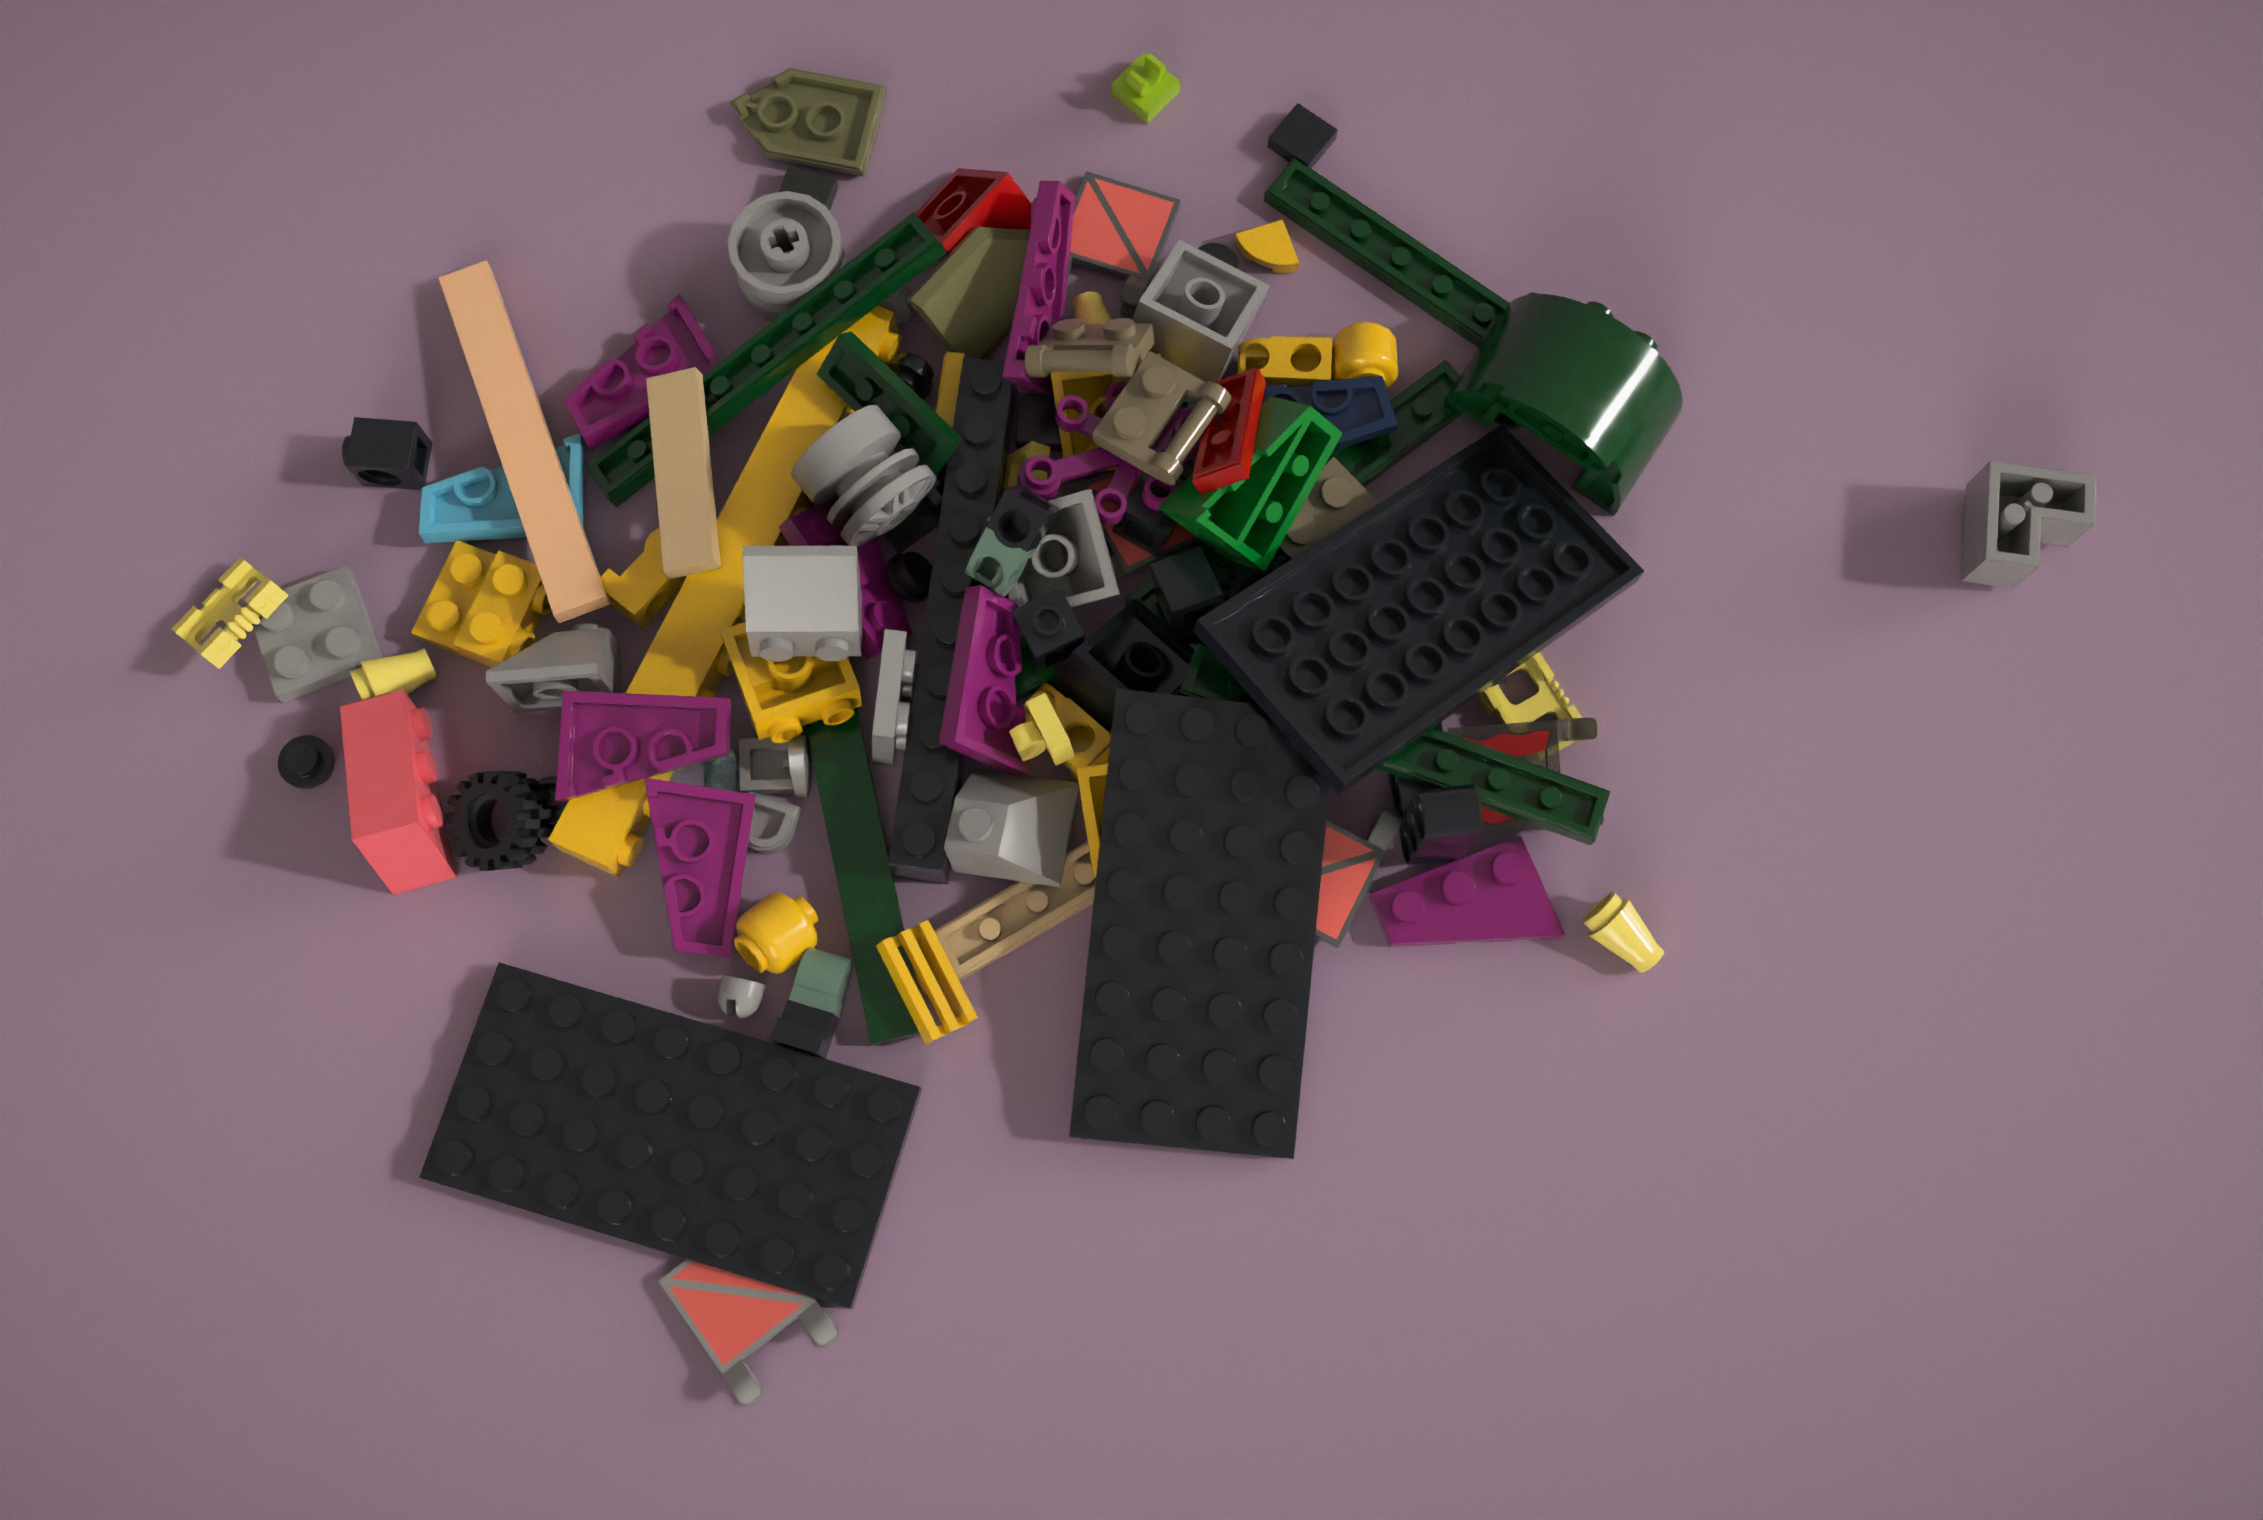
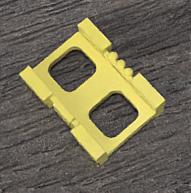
[171,557,289,669]
[1477,652,1591,764]

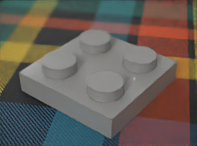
[245,565,383,703]
[872,629,916,765]

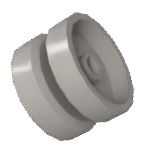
[727,191,847,322]

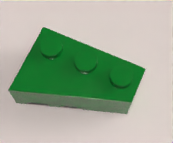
[1158,397,1343,572]

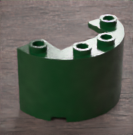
[1443,292,1683,516]

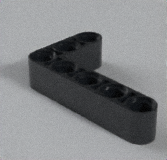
[1388,722,1482,866]

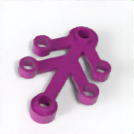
[1017,381,1201,525]

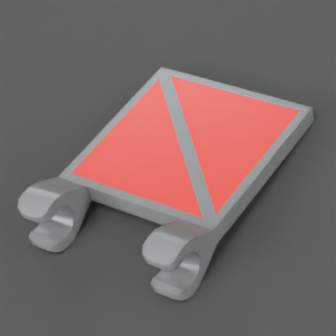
[658,1259,840,1406]

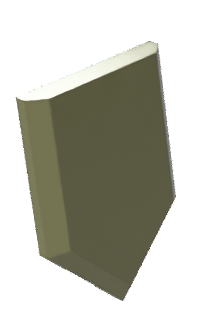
[730,68,886,176]
[907,227,1030,359]

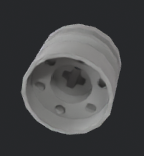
[790,405,936,547]

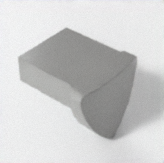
[739,734,812,798]

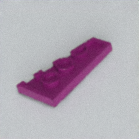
[1002,181,1075,396]

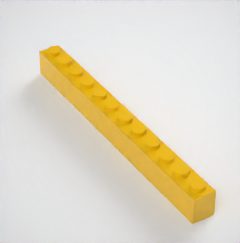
[548,306,902,878]

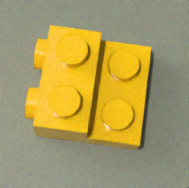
[411,540,551,668]
[720,622,862,743]

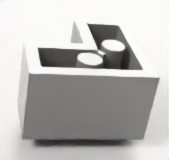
[1961,461,2097,588]

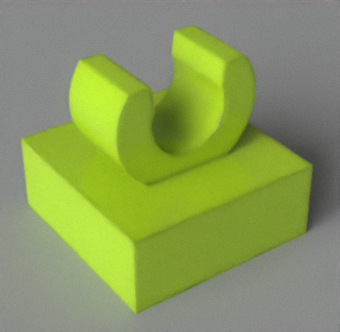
[1111,52,1181,124]

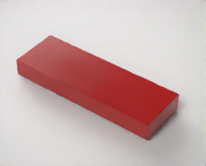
[1192,368,1266,495]

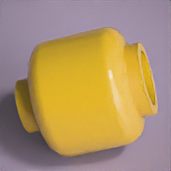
[1331,321,1399,390]
[734,892,818,974]

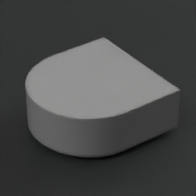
[748,791,802,854]

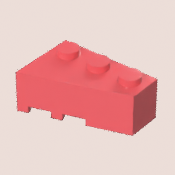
[340,689,457,895]

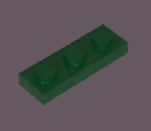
[816,331,962,476]

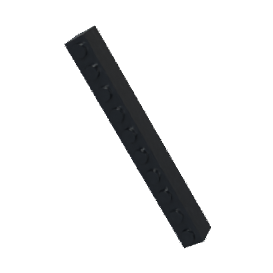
[888,357,1018,884]

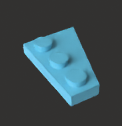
[419,433,586,544]

